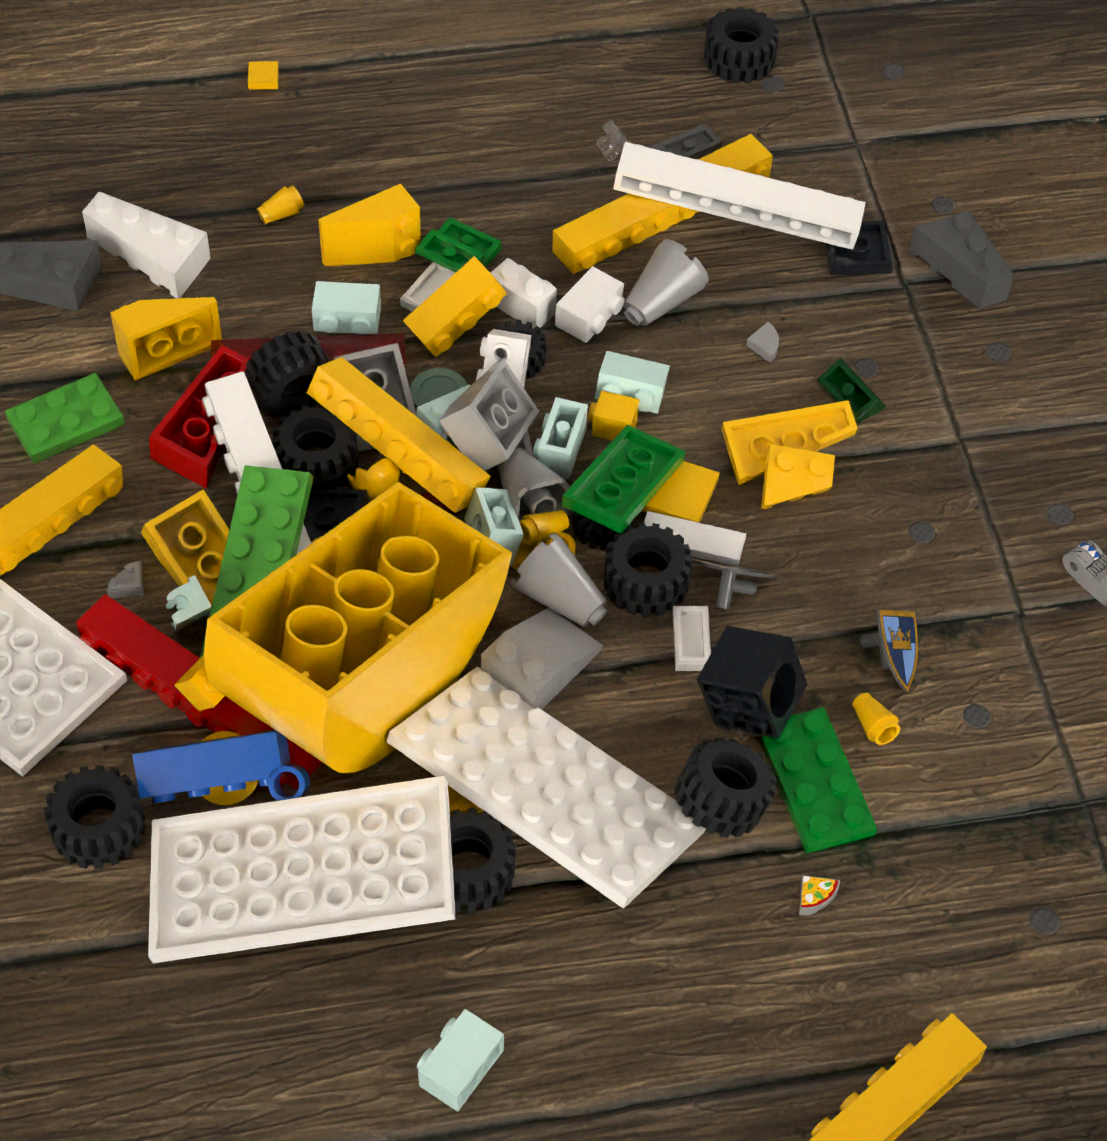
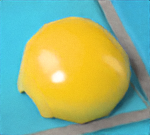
[346,458,400,499]

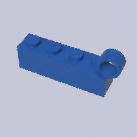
[132,730,310,803]

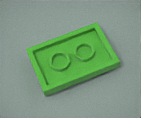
[5,373,125,464]

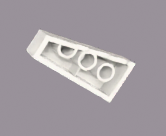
[82,192,211,298]

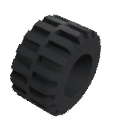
[704,7,779,83]
[245,331,331,418]
[272,404,359,489]
[603,523,692,617]
[674,737,777,838]
[45,765,145,869]
[450,808,516,914]

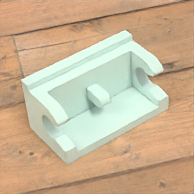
[166,575,212,633]

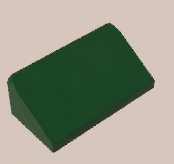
[817,358,886,423]

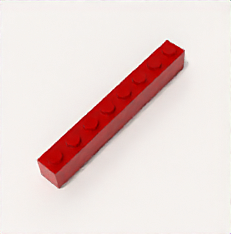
[76,594,323,790]

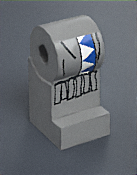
[1062,540,1107,606]

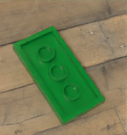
[561,425,686,533]
[758,707,877,854]

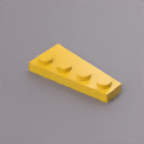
[721,401,858,486]

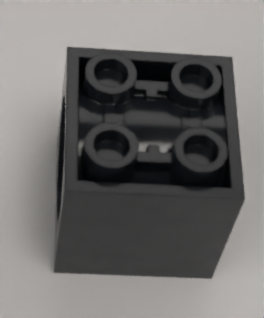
[697,626,808,738]

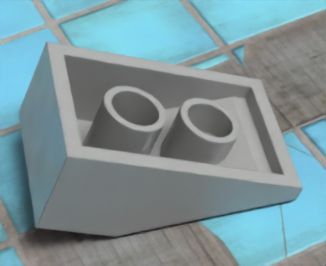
[334,343,416,453]
[439,359,539,471]
[481,608,603,710]

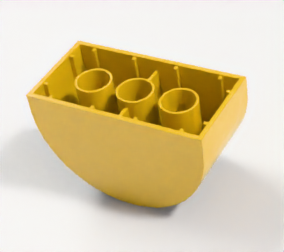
[204,482,512,774]

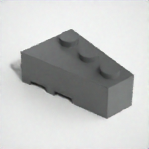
[909,211,1014,309]
[0,240,102,311]

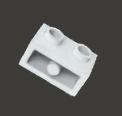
[491,258,557,329]
[555,266,625,343]
[476,329,532,388]

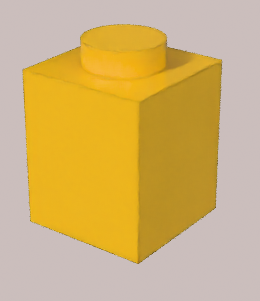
[588,390,640,440]

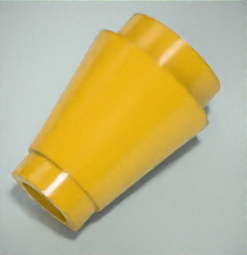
[256,185,305,225]
[519,510,569,548]
[852,693,900,745]

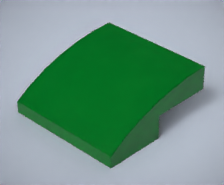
[415,217,502,273]

